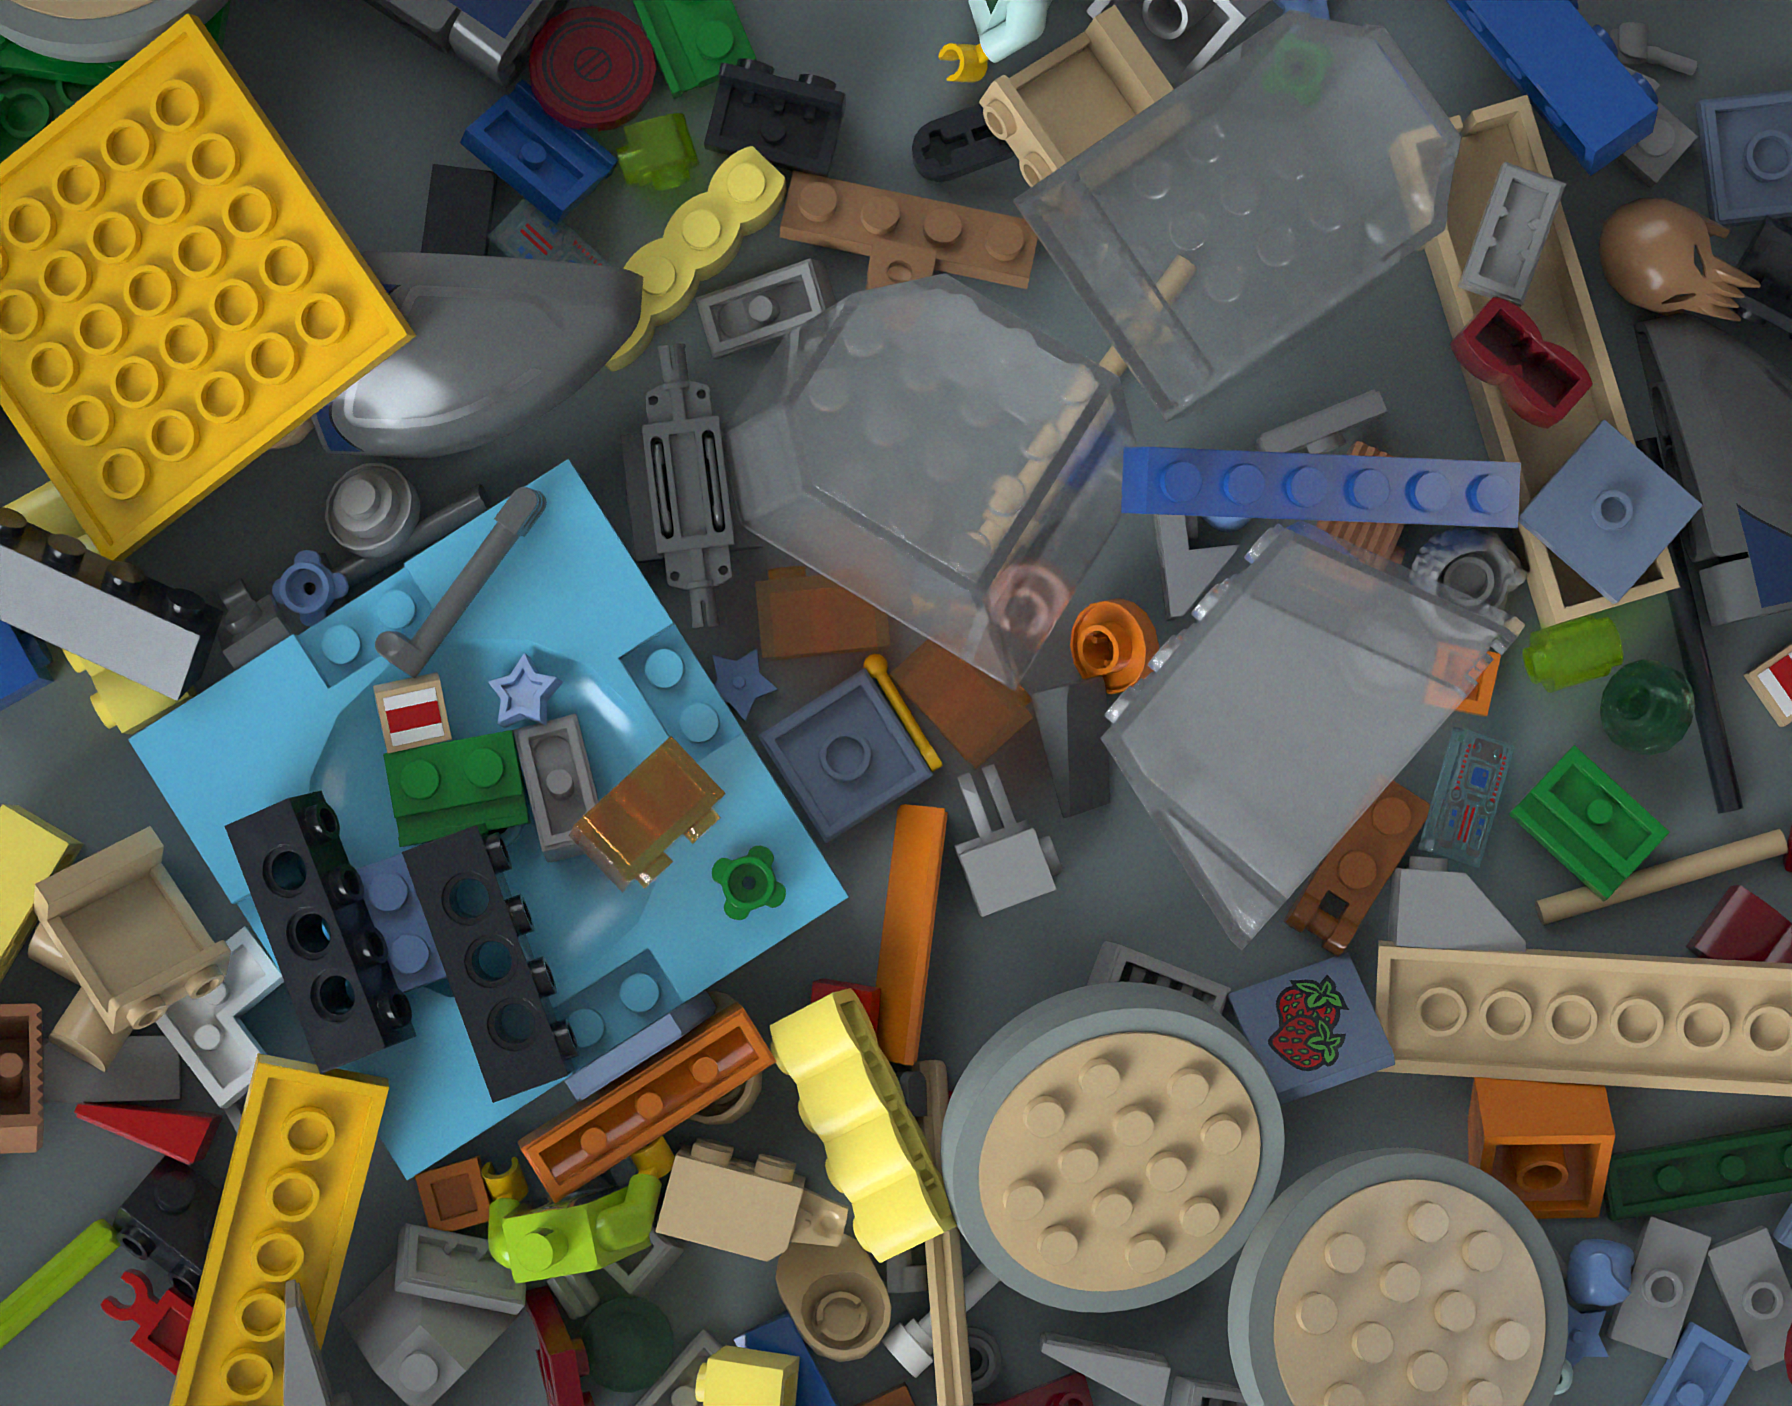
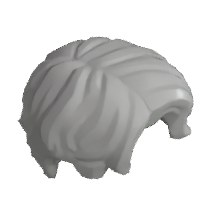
[1409,526,1527,639]

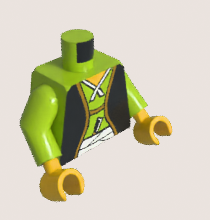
[482,1135,675,1283]

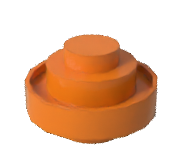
[1070,598,1159,694]

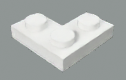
[155,926,284,1109]

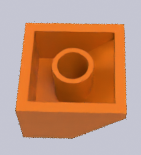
[1468,1077,1615,1219]

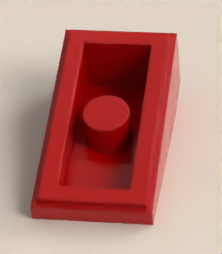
[74,1102,222,1165]

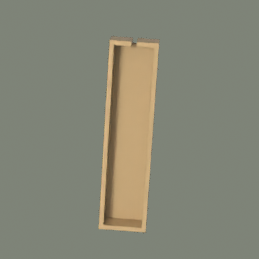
[1393,95,1680,629]

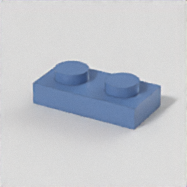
[356,853,447,993]
[1641,1320,1751,1406]

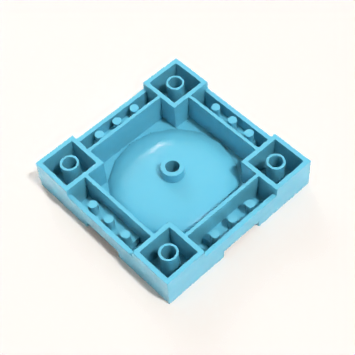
[128,459,850,1180]

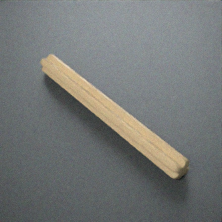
[911,1060,973,1406]

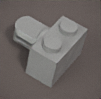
[955,763,1063,917]

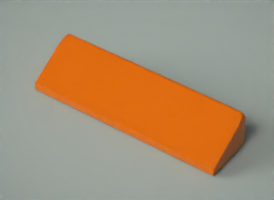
[875,804,948,1066]
[517,1002,777,1203]

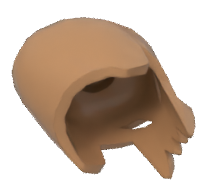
[1599,198,1761,322]

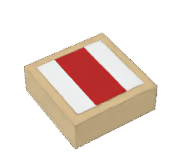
[1743,641,1792,727]
[373,672,452,753]

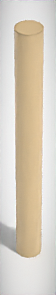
[1535,829,1788,925]

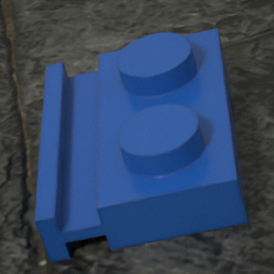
[460,79,618,225]

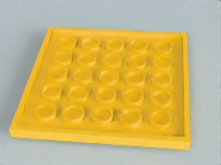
[0,13,417,561]

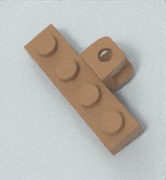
[779,170,1041,326]

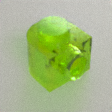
[616,113,700,191]

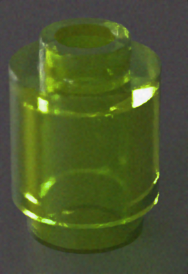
[1522,615,1624,693]

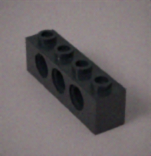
[225,790,417,1074]
[402,823,580,1103]

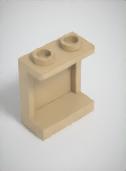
[979,5,1187,206]
[33,826,231,1035]

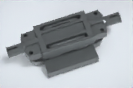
[620,343,763,629]

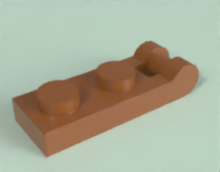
[1284,772,1434,957]

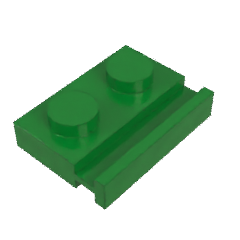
[632,0,757,99]
[383,730,531,847]
[1508,745,1670,902]

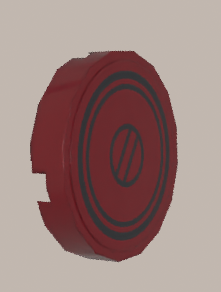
[529,6,656,131]

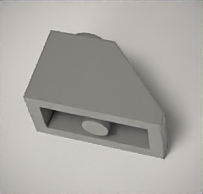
[1387,856,1526,952]

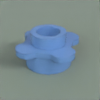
[272,550,349,627]

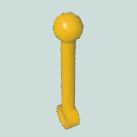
[863,654,943,773]

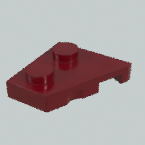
[525,1285,595,1406]

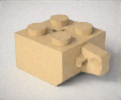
[655,1137,848,1262]

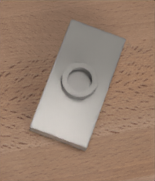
[1458,162,1566,308]
[1254,389,1387,454]
[1606,1215,1712,1359]
[394,1223,526,1315]
[1706,1225,1792,1371]

